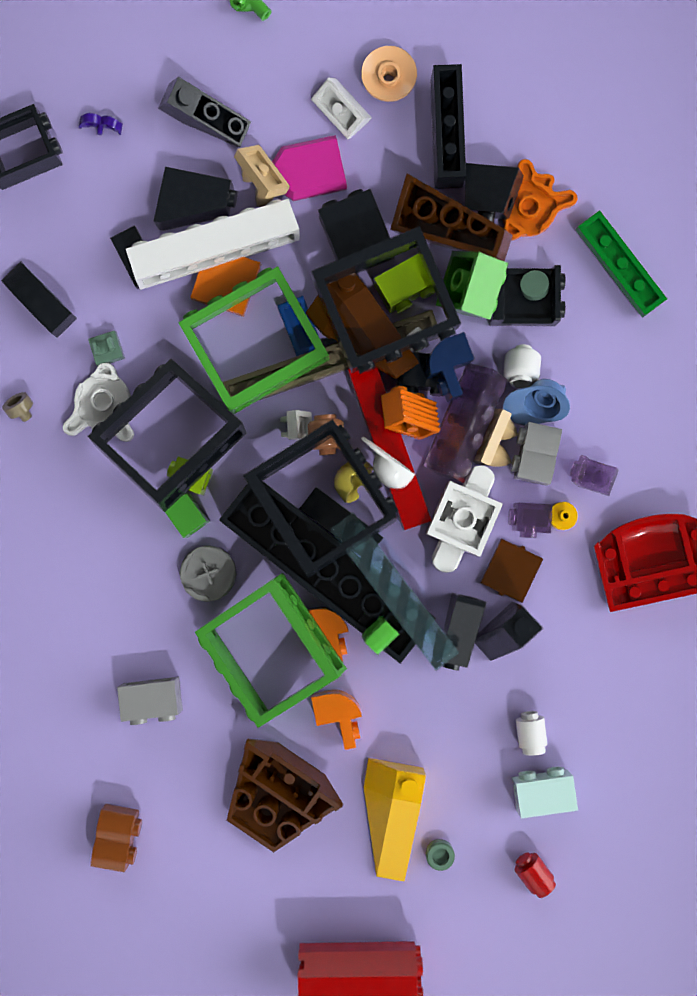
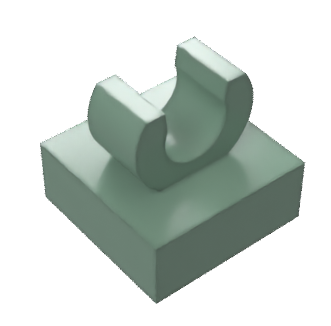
[88,330,125,366]

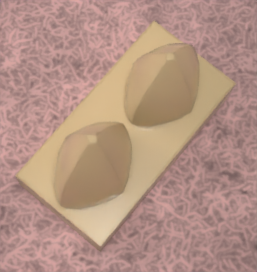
[234,145,290,207]
[468,408,518,467]

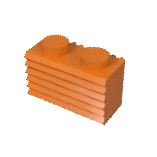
[381,386,441,440]

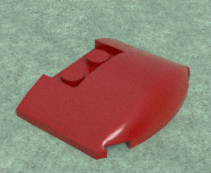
[594,514,697,612]

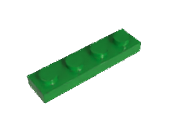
[575,210,667,318]

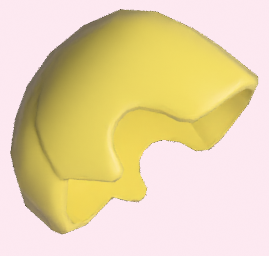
[334,462,373,503]

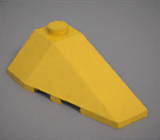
[363,758,426,882]

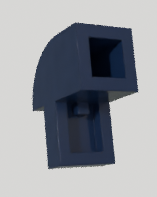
[425,332,474,402]

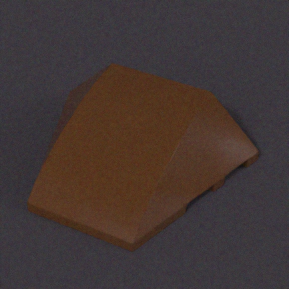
[227,739,343,853]

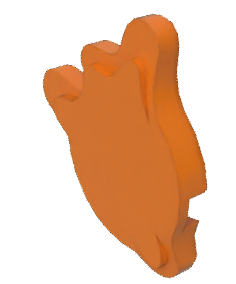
[503,159,578,240]

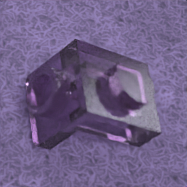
[570,455,619,496]

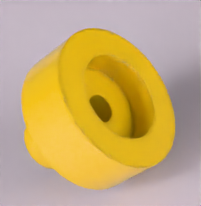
[548,502,578,530]

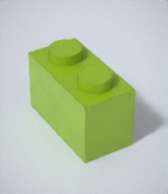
[374,253,435,313]

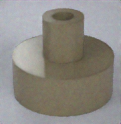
[2,392,33,422]

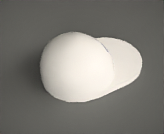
[361,437,415,489]

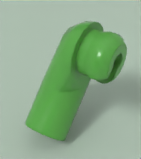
[229,0,272,21]

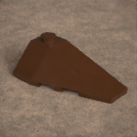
[306,273,418,379]

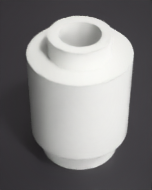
[516,711,548,756]

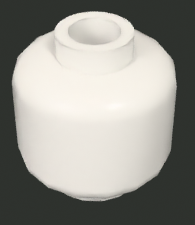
[503,344,541,388]

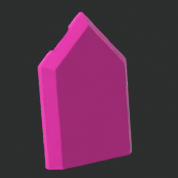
[272,135,347,201]

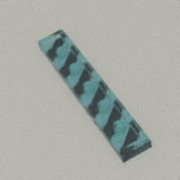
[330,512,459,671]

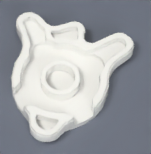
[63,363,134,442]

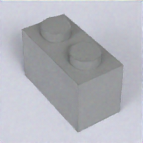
[117,677,183,725]

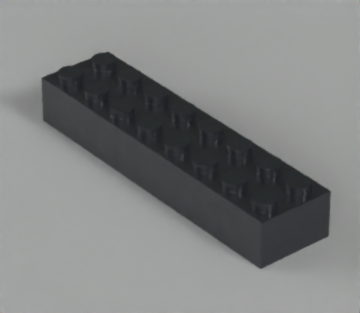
[219,481,436,664]

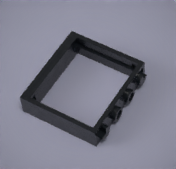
[311,226,461,374]
[88,359,246,513]
[243,419,399,578]

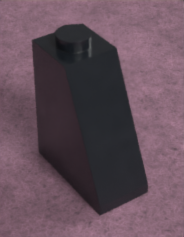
[153,167,237,230]
[441,593,486,671]
[475,602,543,661]

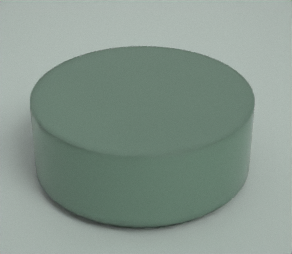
[520,270,549,301]
[426,839,455,871]

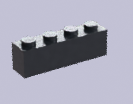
[430,64,466,189]

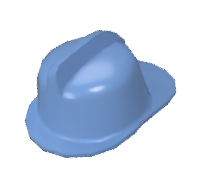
[503,379,570,425]

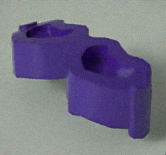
[79,113,123,136]

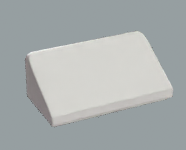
[311,77,372,139]

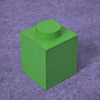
[165,493,210,538]

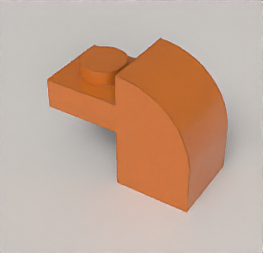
[308,607,349,662]
[311,690,362,750]

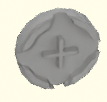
[179,545,237,602]

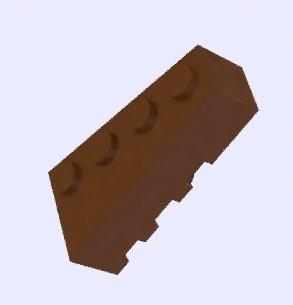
[390,173,513,262]

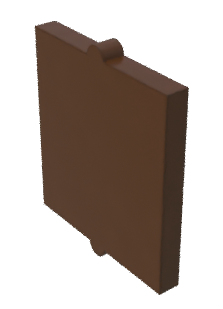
[480,539,543,603]

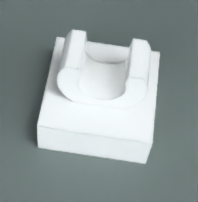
[280,410,312,440]

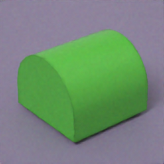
[361,616,399,655]

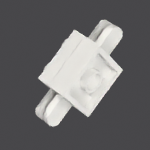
[425,466,503,573]

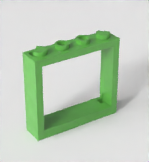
[178,266,330,415]
[195,573,347,728]

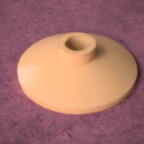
[361,46,417,102]

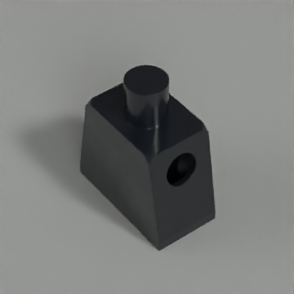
[465,163,524,223]

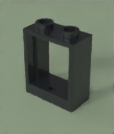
[0,104,63,190]

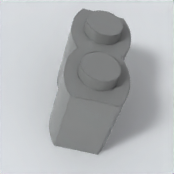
[511,422,562,486]

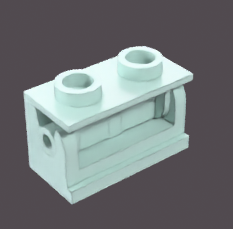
[512,767,578,818]

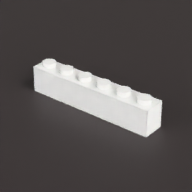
[126,199,300,290]

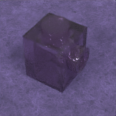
[508,503,553,538]

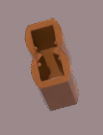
[91,804,142,873]

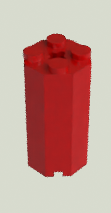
[298,941,423,996]

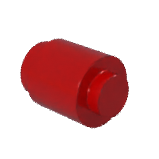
[514,852,556,898]

